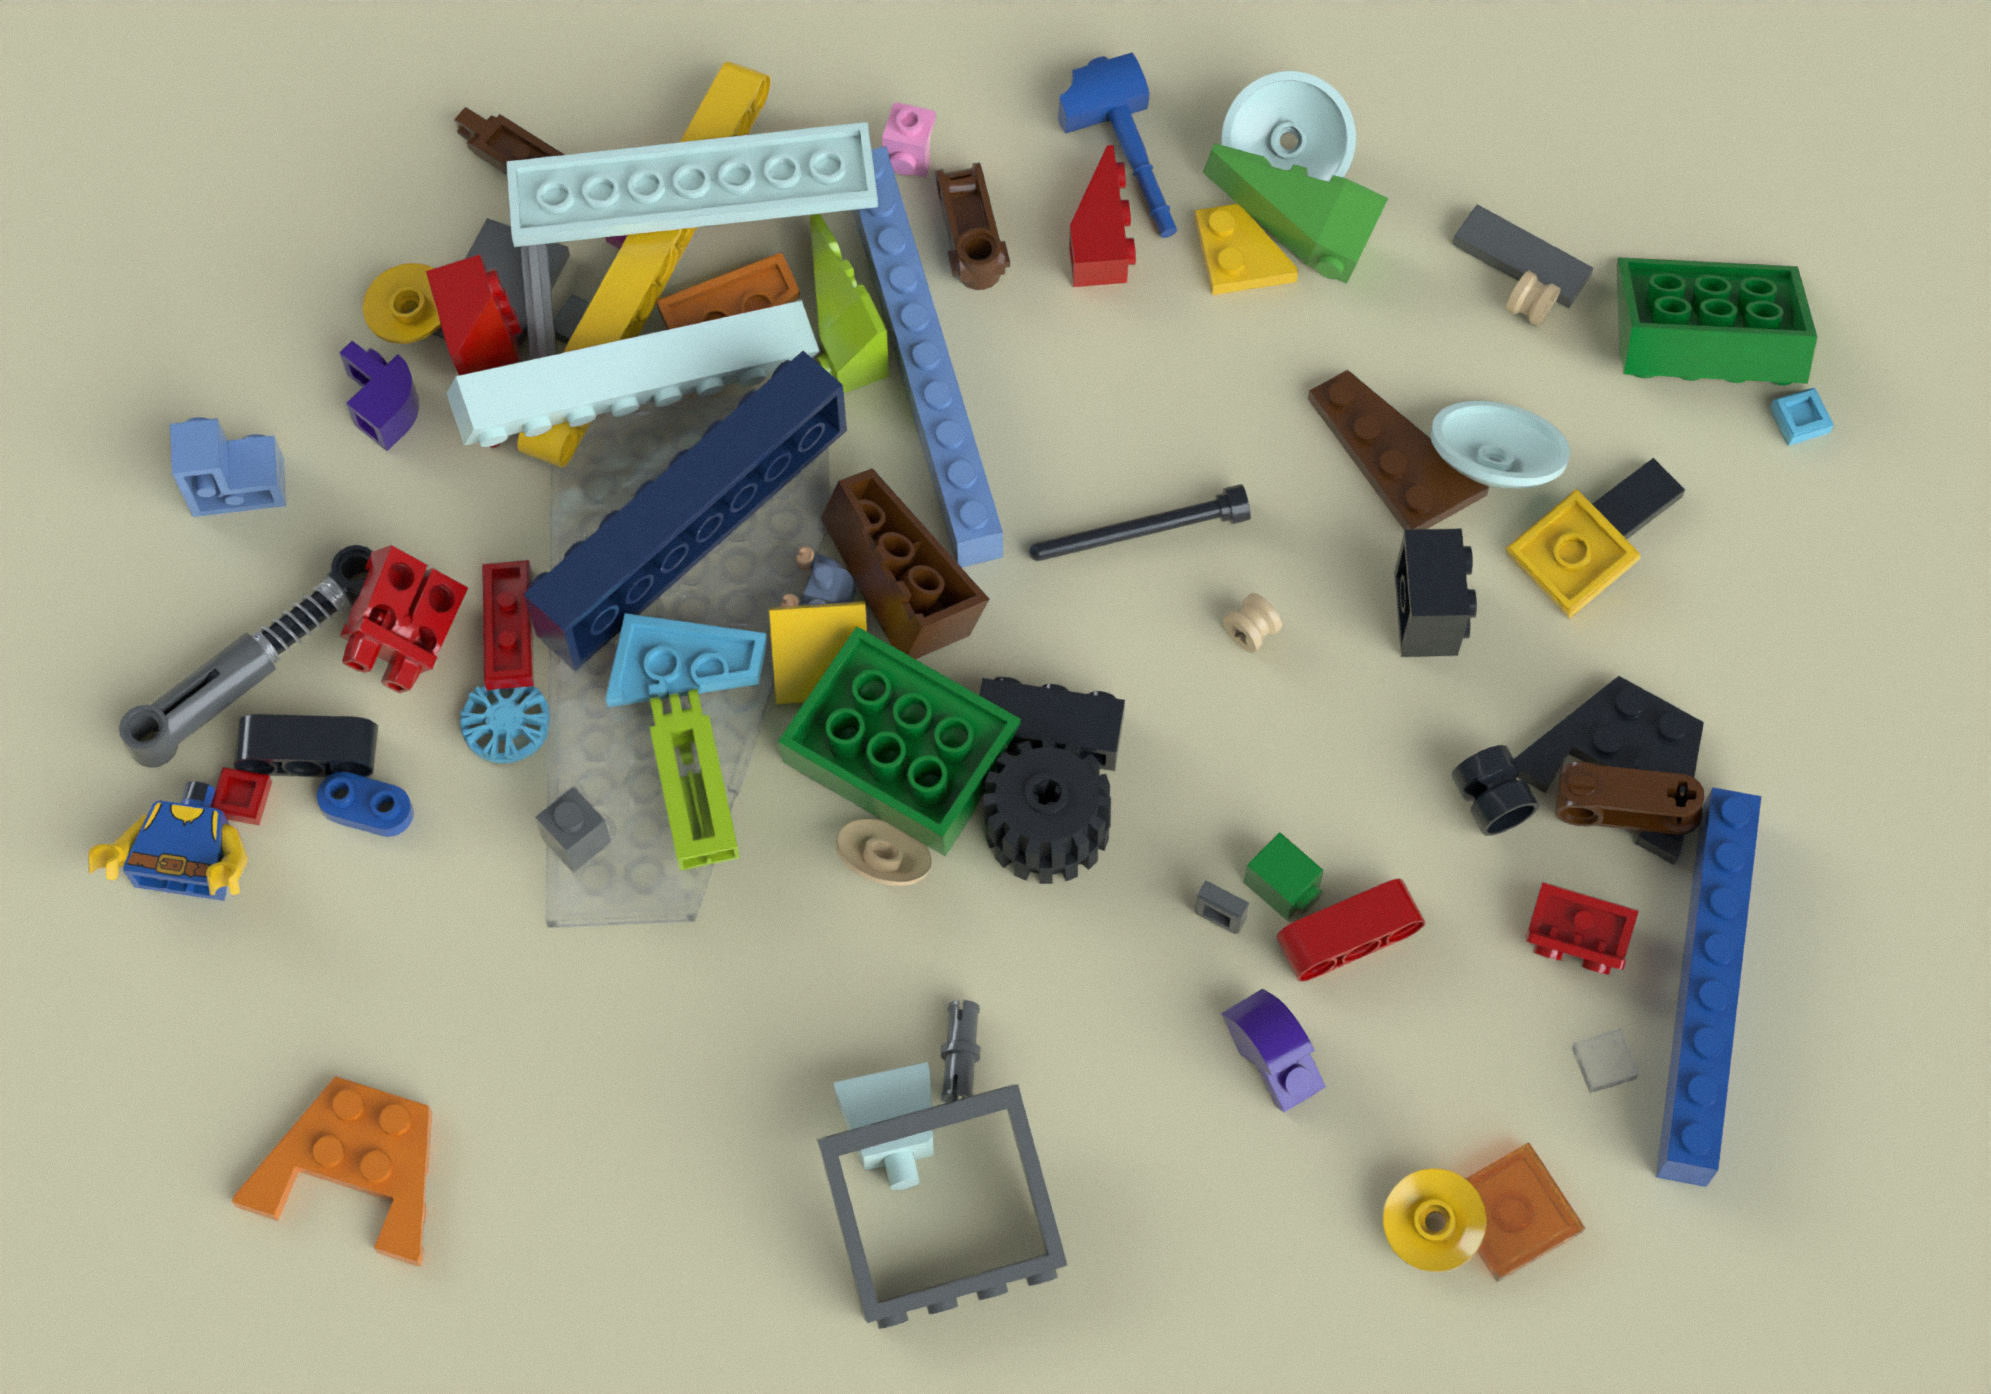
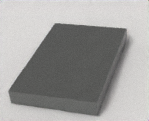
[432,218,570,349]

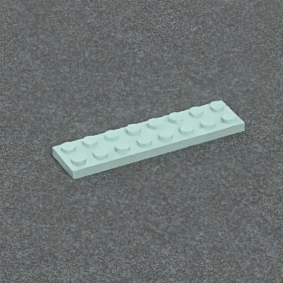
[506,122,878,247]

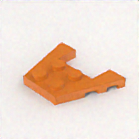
[232,1076,432,1267]

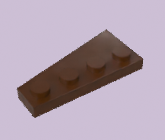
[1308,370,1489,530]

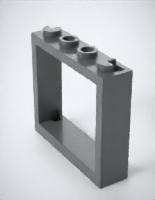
[817,1084,1068,1329]

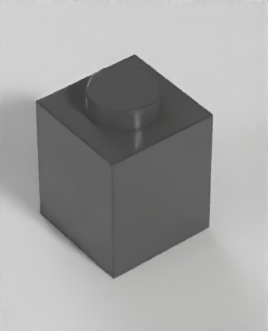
[535,786,611,873]

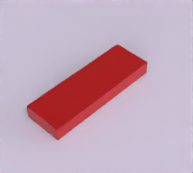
[482,560,534,690]

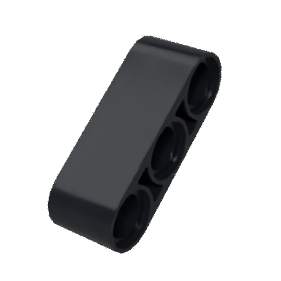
[234,714,378,777]

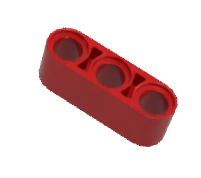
[1276,878,1426,982]

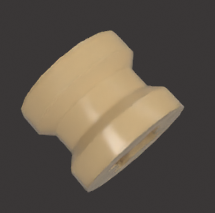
[1506,270,1561,327]
[1222,593,1283,653]

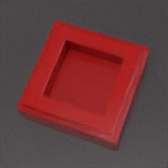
[211,767,272,825]

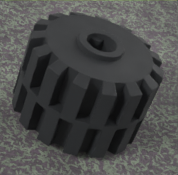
[983,738,1111,884]

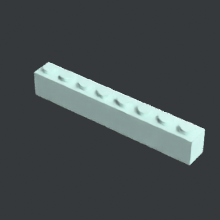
[446,300,819,447]

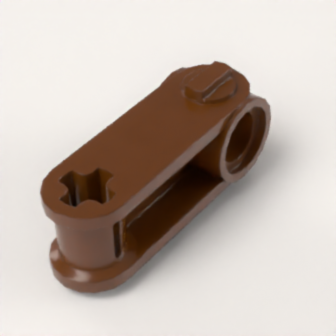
[935,162,1010,290]
[1555,762,1704,835]

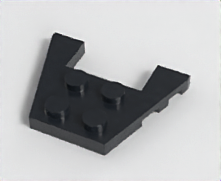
[1514,676,1704,865]

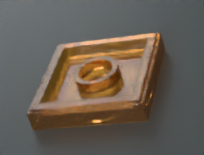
[1465,1142,1586,1282]

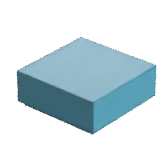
[1770,387,1834,446]

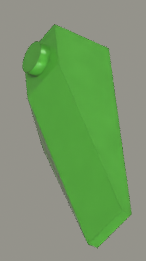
[1203,143,1388,284]

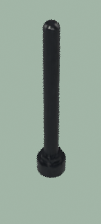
[1029,484,1251,561]

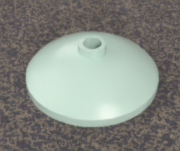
[1222,71,1356,182]
[1430,401,1570,489]

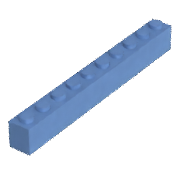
[852,146,1003,567]

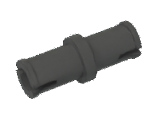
[941,1000,981,1103]

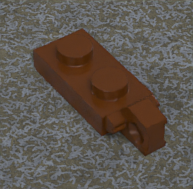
[455,107,565,174]

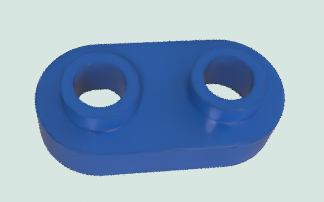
[317,772,414,837]

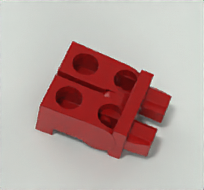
[339,545,468,693]

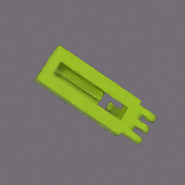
[649,689,740,871]

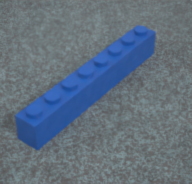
[1656,787,1762,1187]

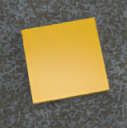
[1506,488,1640,619]
[769,601,867,704]

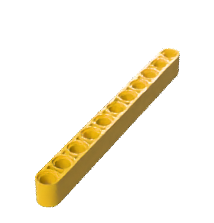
[517,61,771,468]

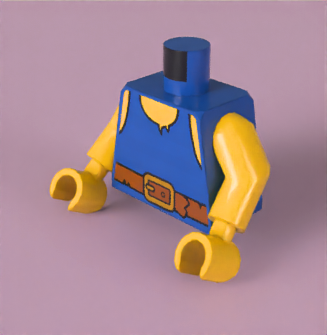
[88,781,248,901]

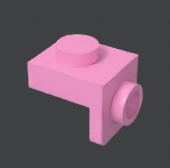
[882,102,936,177]

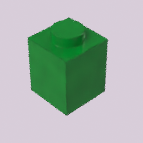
[1243,832,1324,920]

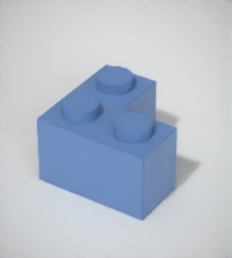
[170,417,286,517]

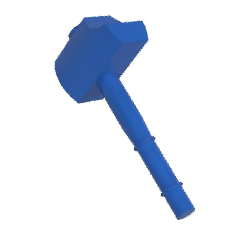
[1058,52,1177,238]

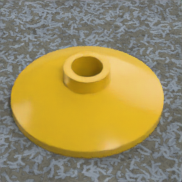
[362,263,441,344]
[1383,1168,1487,1272]

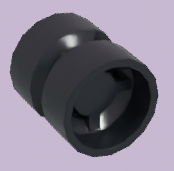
[1451,745,1539,836]

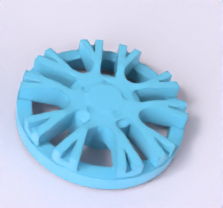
[460,686,551,763]

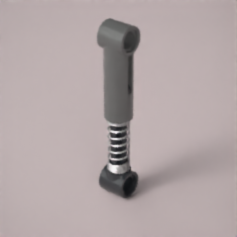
[119,545,373,768]

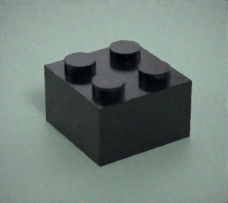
[1394,528,1477,657]

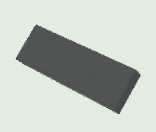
[1452,204,1594,308]

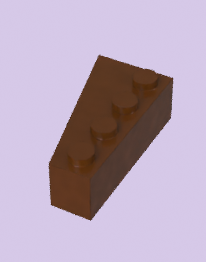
[820,468,990,659]

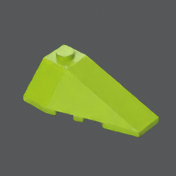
[810,213,889,394]

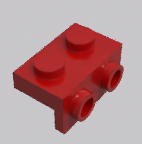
[1525,881,1639,975]

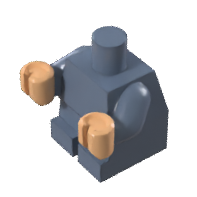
[780,546,856,607]

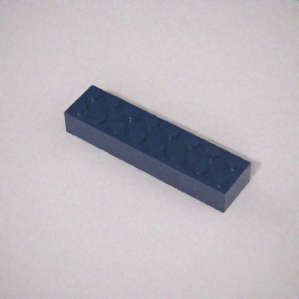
[524,351,847,671]

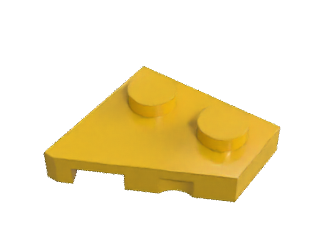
[1194,204,1298,295]

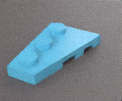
[606,613,767,707]

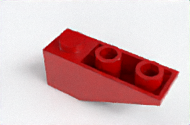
[1069,145,1136,287]

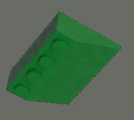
[1617,257,1818,386]
[778,626,1021,857]

